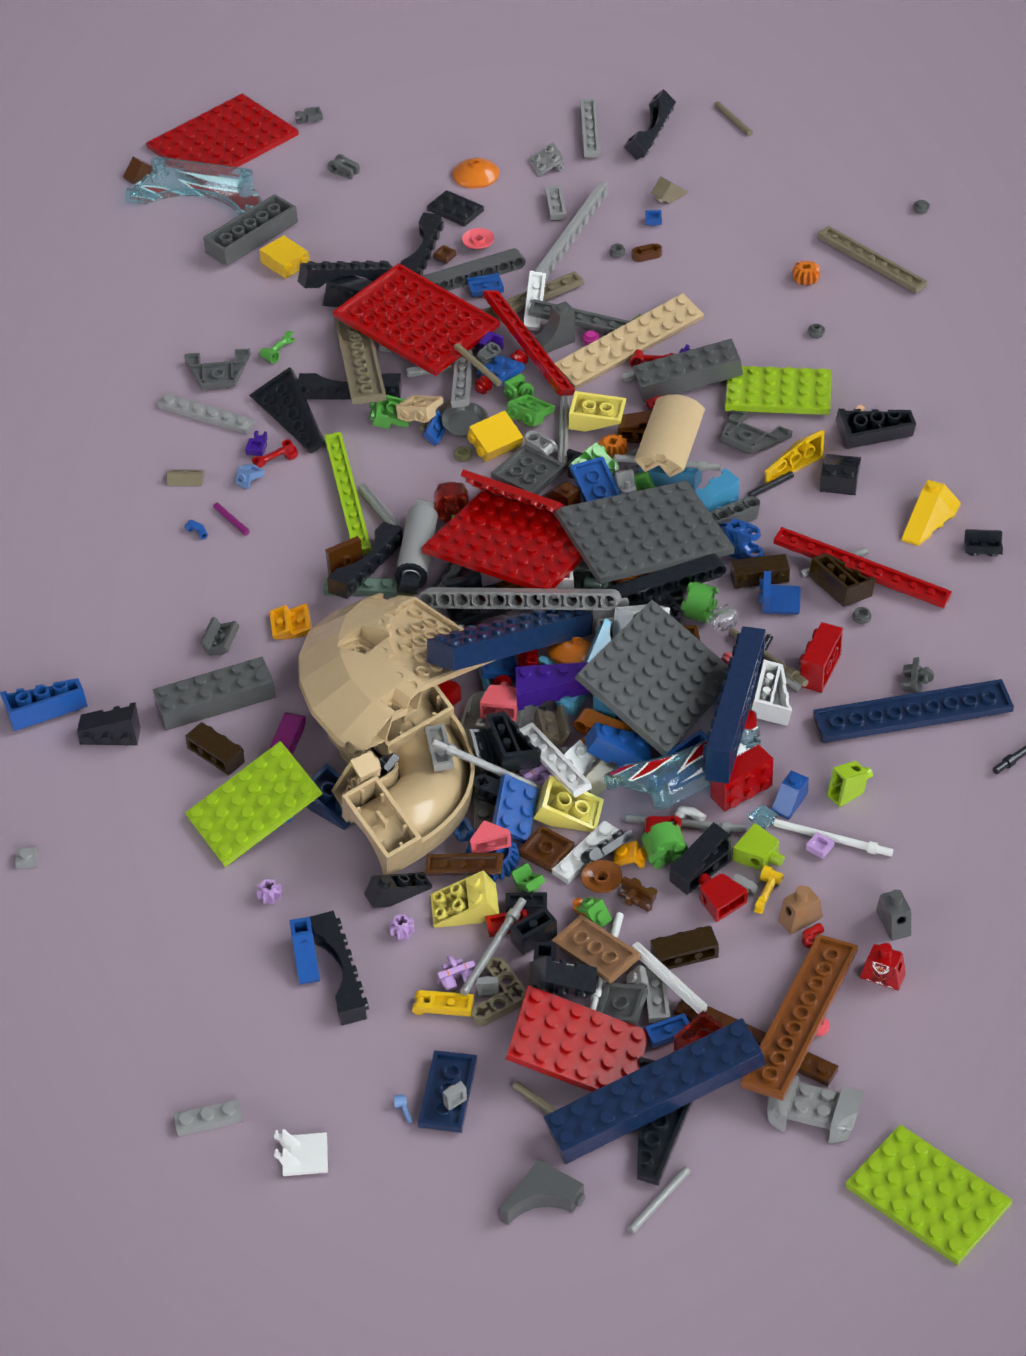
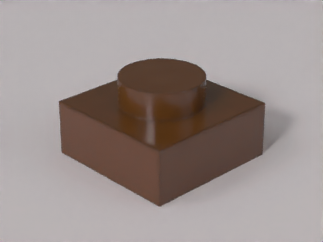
[433,245,456,264]

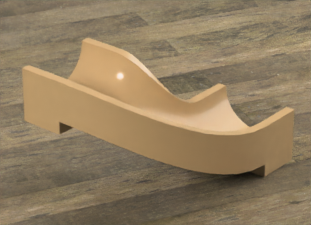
[342,685,475,875]

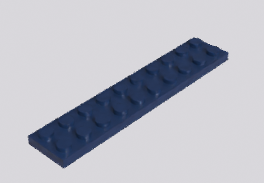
[813,679,1014,743]

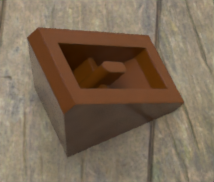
[123,156,157,184]

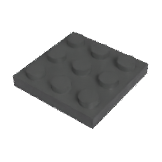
[491,445,566,494]

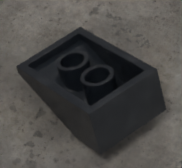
[820,454,861,495]

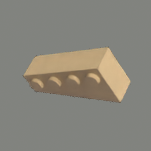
[331,751,381,824]

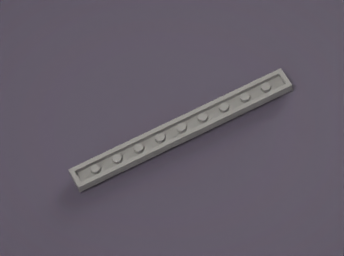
[535,181,608,280]

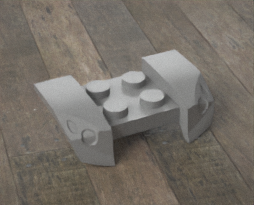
[460,691,539,734]
[767,1076,864,1144]

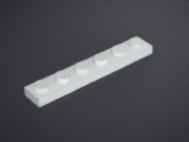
[519,723,592,797]

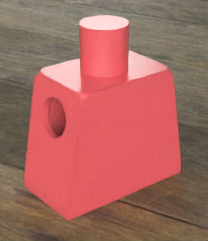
[480,682,517,722]

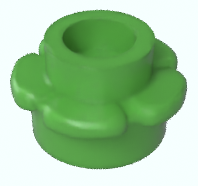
[518,383,534,396]

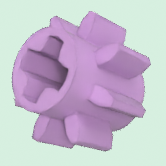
[256,879,282,904]
[389,914,415,940]

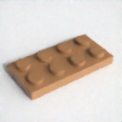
[552,914,641,984]

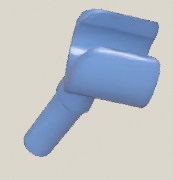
[393,1094,413,1123]

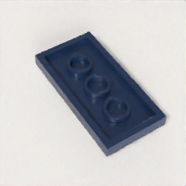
[418,1050,477,1133]

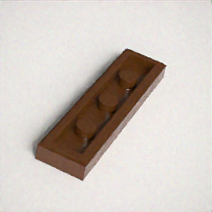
[425,853,504,876]

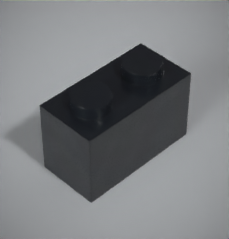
[510,907,557,955]

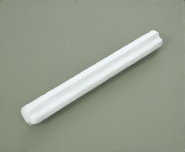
[631,942,707,1014]

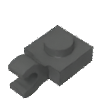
[295,107,323,124]

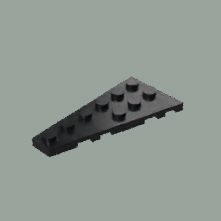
[249,367,326,453]
[637,1056,693,1186]

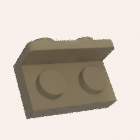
[534,705,571,746]

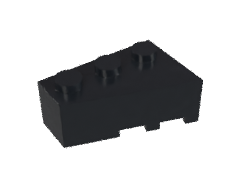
[484,712,541,771]
[669,822,731,895]
[528,956,597,999]

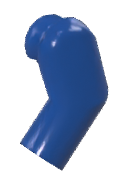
[184,520,208,539]

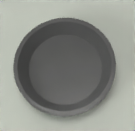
[442,402,489,437]

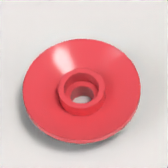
[462,228,494,249]

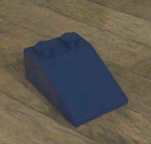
[306,763,351,830]

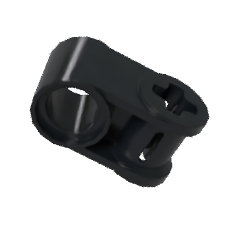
[473,774,500,806]

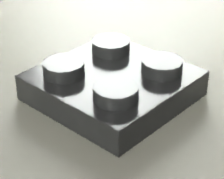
[597,982,648,1026]

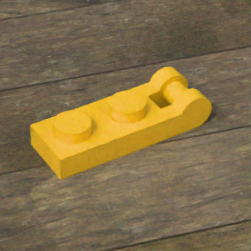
[412,990,474,1017]

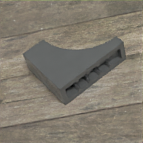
[535,301,575,353]
[500,1159,585,1225]

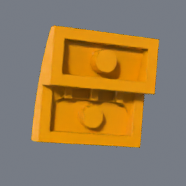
[269,603,312,639]

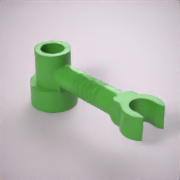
[260,331,296,364]

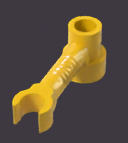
[754,865,784,915]

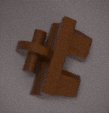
[618,876,658,912]

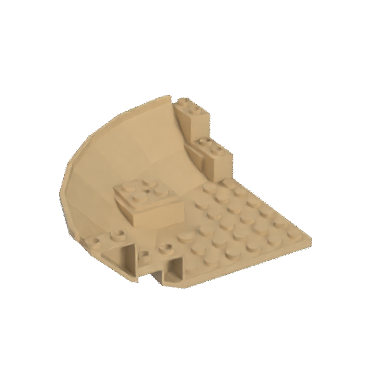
[298,593,495,751]

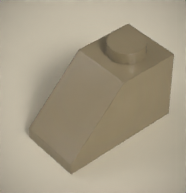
[651,176,687,204]

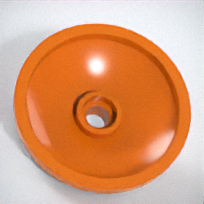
[452,158,499,189]
[547,637,592,664]

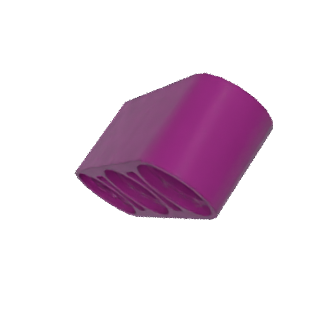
[270,712,306,756]

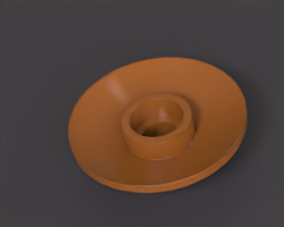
[581,860,622,893]

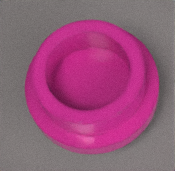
[582,331,599,345]

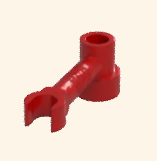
[630,350,675,368]
[251,439,299,468]

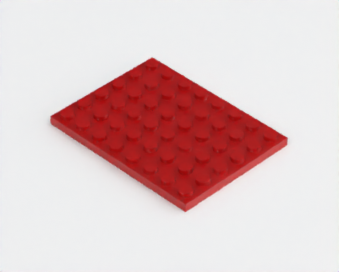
[146,93,299,185]
[333,263,501,376]
[422,491,583,589]

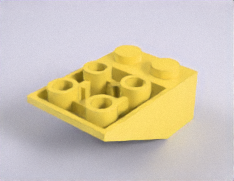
[430,871,499,928]

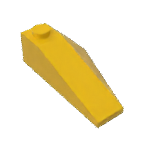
[764,430,825,484]
[901,480,961,546]

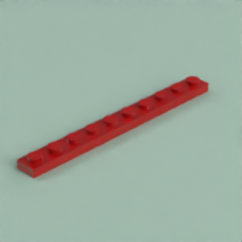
[482,290,575,396]
[773,527,952,609]

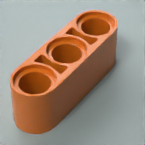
[573,708,632,735]

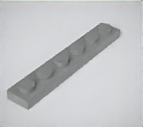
[580,98,600,158]
[451,350,473,408]
[157,393,255,435]

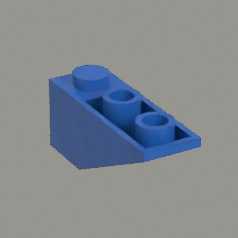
[289,917,320,985]

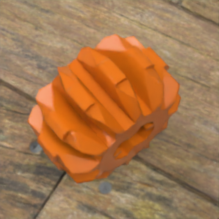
[792,260,820,286]
[598,434,628,458]

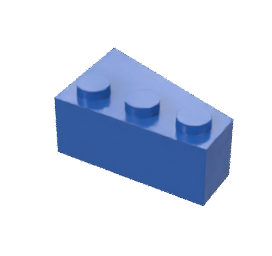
[585,722,652,781]

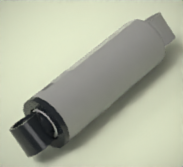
[394,498,438,595]

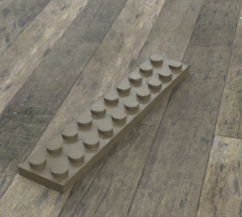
[334,317,386,405]

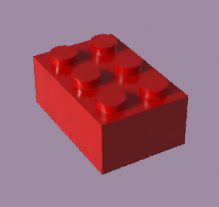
[799,622,843,693]
[710,744,774,812]

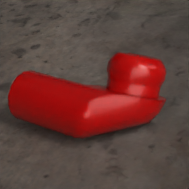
[801,923,824,948]

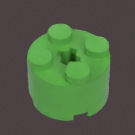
[681,582,719,624]
[641,822,688,869]

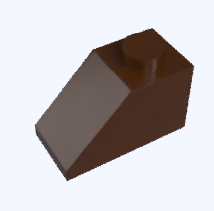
[542,481,580,506]

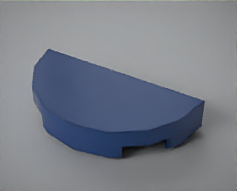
[453,818,475,842]

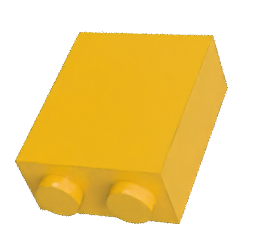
[259,235,310,279]
[467,410,523,462]

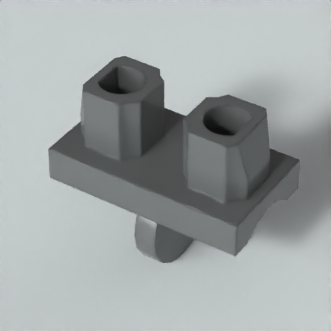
[901,657,934,693]

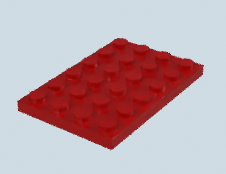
[460,469,565,514]
[505,985,648,1092]

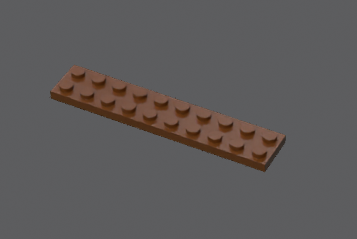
[741,934,858,1101]

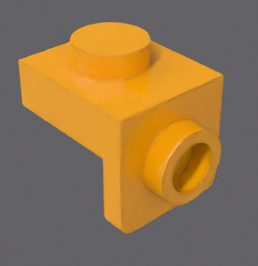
[613,841,647,869]

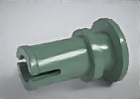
[584,577,614,589]

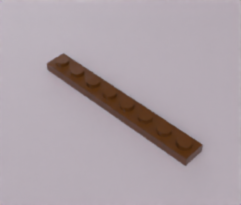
[674,999,838,1086]

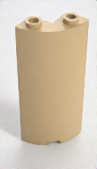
[634,394,705,478]

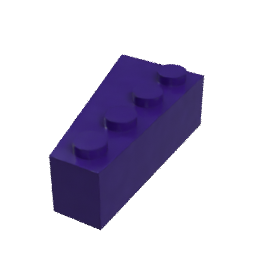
[515,662,591,711]

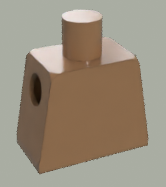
[778,885,823,935]

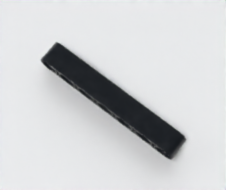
[605,554,727,606]

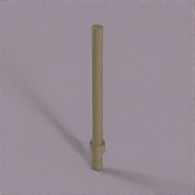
[729,628,808,687]

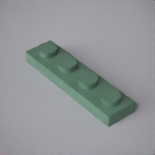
[323,577,399,596]

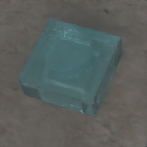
[749,804,778,829]

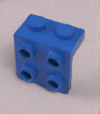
[759,571,801,615]

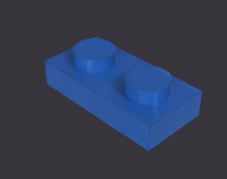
[422,410,446,446]
[645,1013,693,1048]

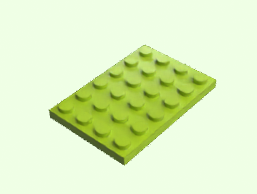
[725,366,832,415]
[185,741,323,867]
[845,1124,1012,1266]

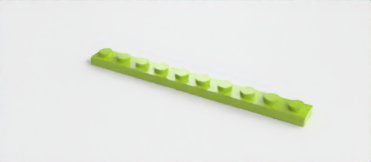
[324,432,372,555]

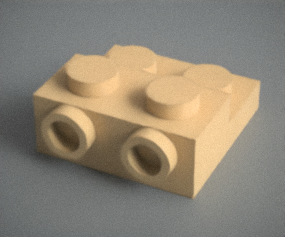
[396,395,443,423]

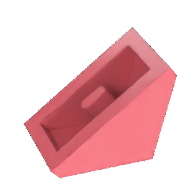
[470,820,511,853]

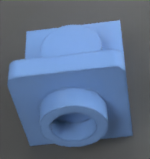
[235,464,265,489]

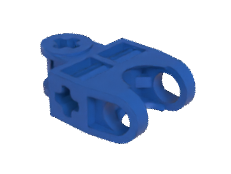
[719,518,764,559]

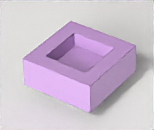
[806,832,834,859]

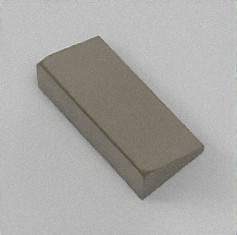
[167,469,205,486]
[584,759,619,796]

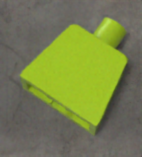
[826,761,873,807]
[733,823,785,871]

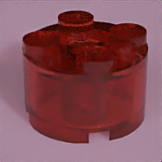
[433,482,470,523]

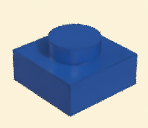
[645,210,662,226]

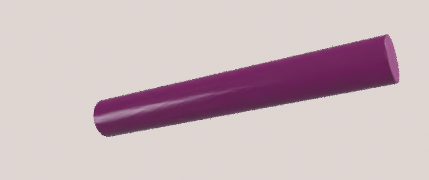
[213,502,250,536]

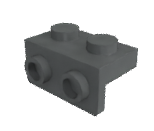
[200,617,239,656]

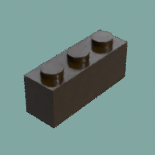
[730,554,790,589]
[185,722,245,776]
[650,925,719,970]

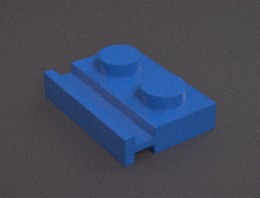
[467,273,504,298]

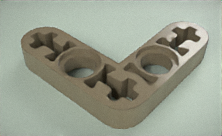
[472,957,526,1026]

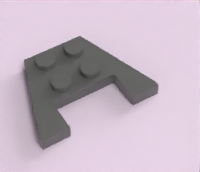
[185,348,251,390]
[721,410,793,454]

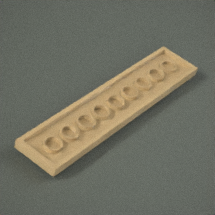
[554,293,704,390]

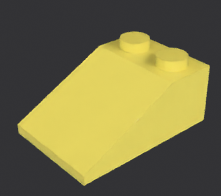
[568,391,627,432]
[533,775,604,832]

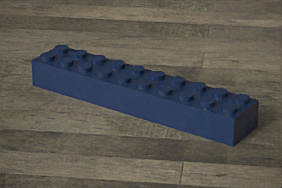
[427,610,593,671]
[702,626,766,784]
[543,1018,765,1164]

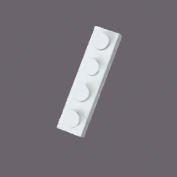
[523,271,546,331]
[552,821,619,884]

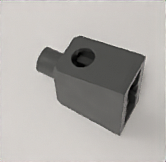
[876,889,911,941]

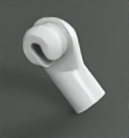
[675,806,706,821]

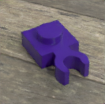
[245,430,268,456]

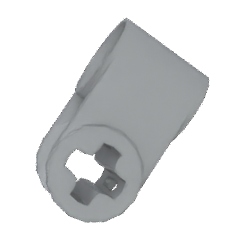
[525,431,558,456]

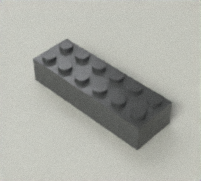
[203,194,298,266]
[633,338,743,403]
[152,656,276,731]

